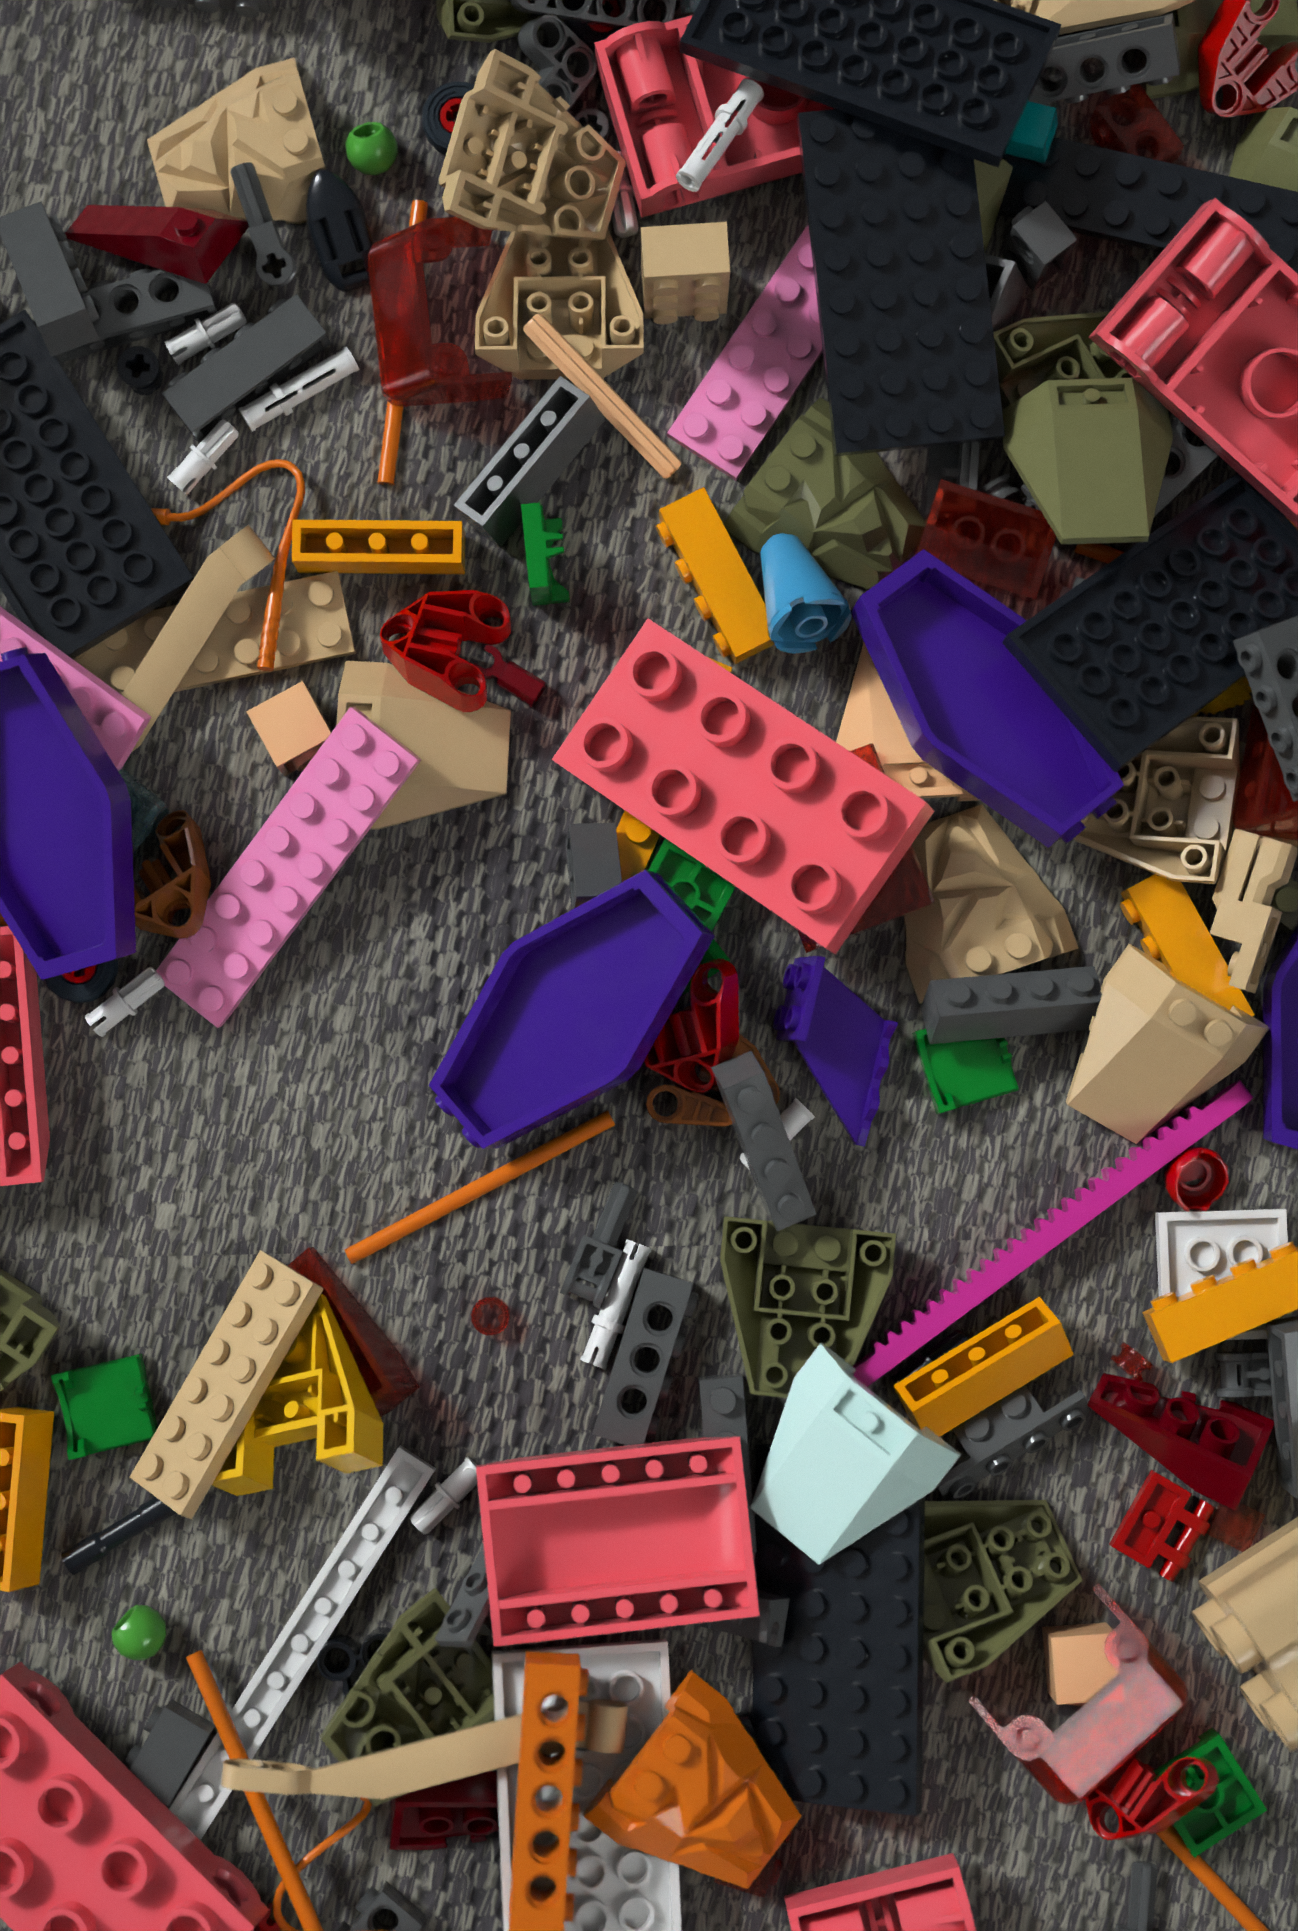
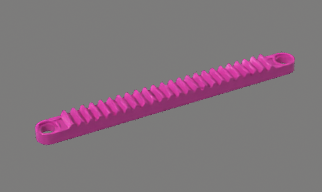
[852,1080,1253,1387]

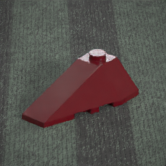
[1087,1373,1274,1511]
[389,1771,499,1850]

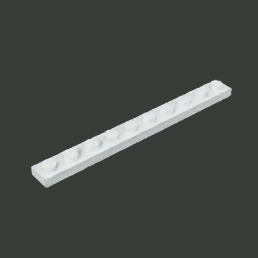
[169,1445,436,1840]

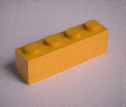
[655,487,775,665]
[292,519,466,574]
[1120,874,1255,1016]
[1142,1242,1298,1363]
[893,1297,1074,1437]
[0,1407,54,1592]

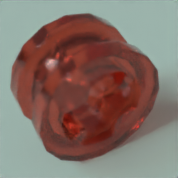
[471,1296,510,1336]
[1110,1342,1154,1383]

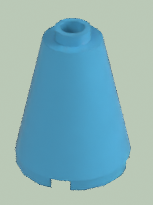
[760,533,852,654]

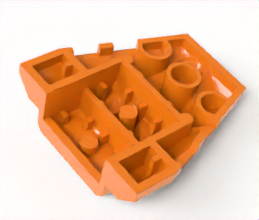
[582,1670,802,1889]

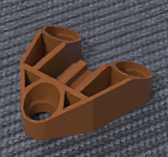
[134,810,211,939]
[646,1005,780,1127]

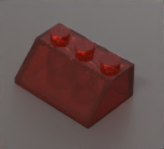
[913,479,1056,602]

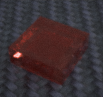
[1207,1502,1265,1552]

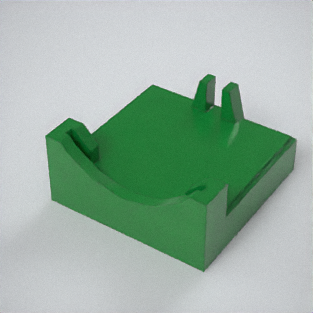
[521,502,570,606]
[648,838,736,932]
[912,1028,1019,1114]
[51,1353,158,1460]
[1149,1727,1267,1858]

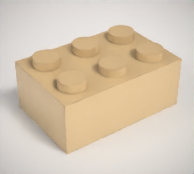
[641,222,730,324]

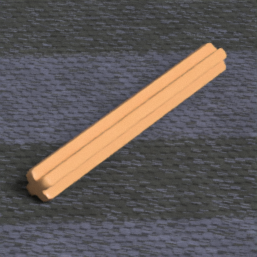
[523,313,682,479]

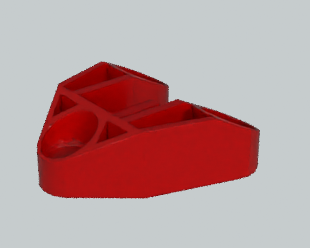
[1198,0,1298,117]
[380,590,511,712]
[644,959,739,1092]
[1080,1700,1218,1840]

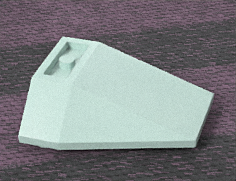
[750,1343,961,1565]

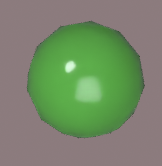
[345,122,398,175]
[111,1605,166,1661]

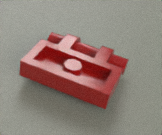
[1109,1470,1216,1582]

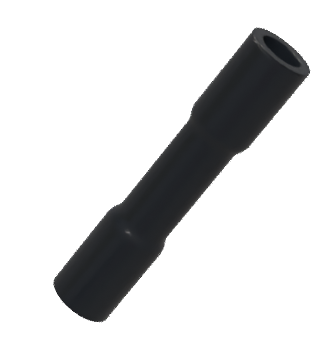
[61,1497,176,1575]

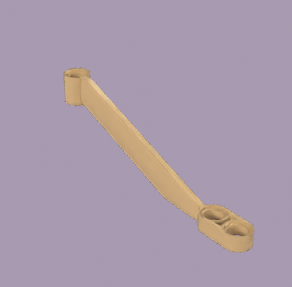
[121,525,275,753]
[221,1699,628,1799]

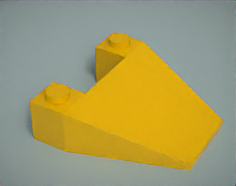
[212,1294,383,1496]

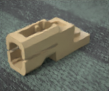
[1210,829,1298,994]

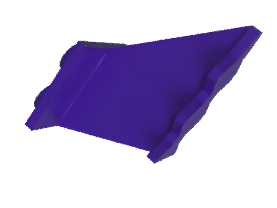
[773,955,898,1147]

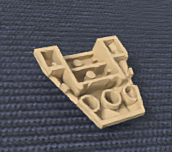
[439,49,626,241]
[147,58,326,224]
[903,804,1079,1004]

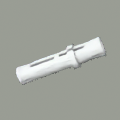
[676,79,764,192]
[238,347,360,432]
[580,1239,652,1370]

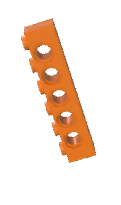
[508,1651,588,1931]

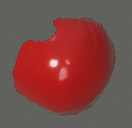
[1164,1147,1229,1212]

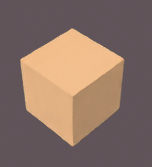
[246,681,332,776]
[1042,1622,1123,1706]

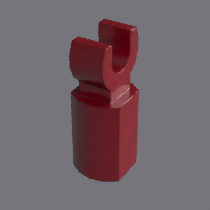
[473,645,547,707]

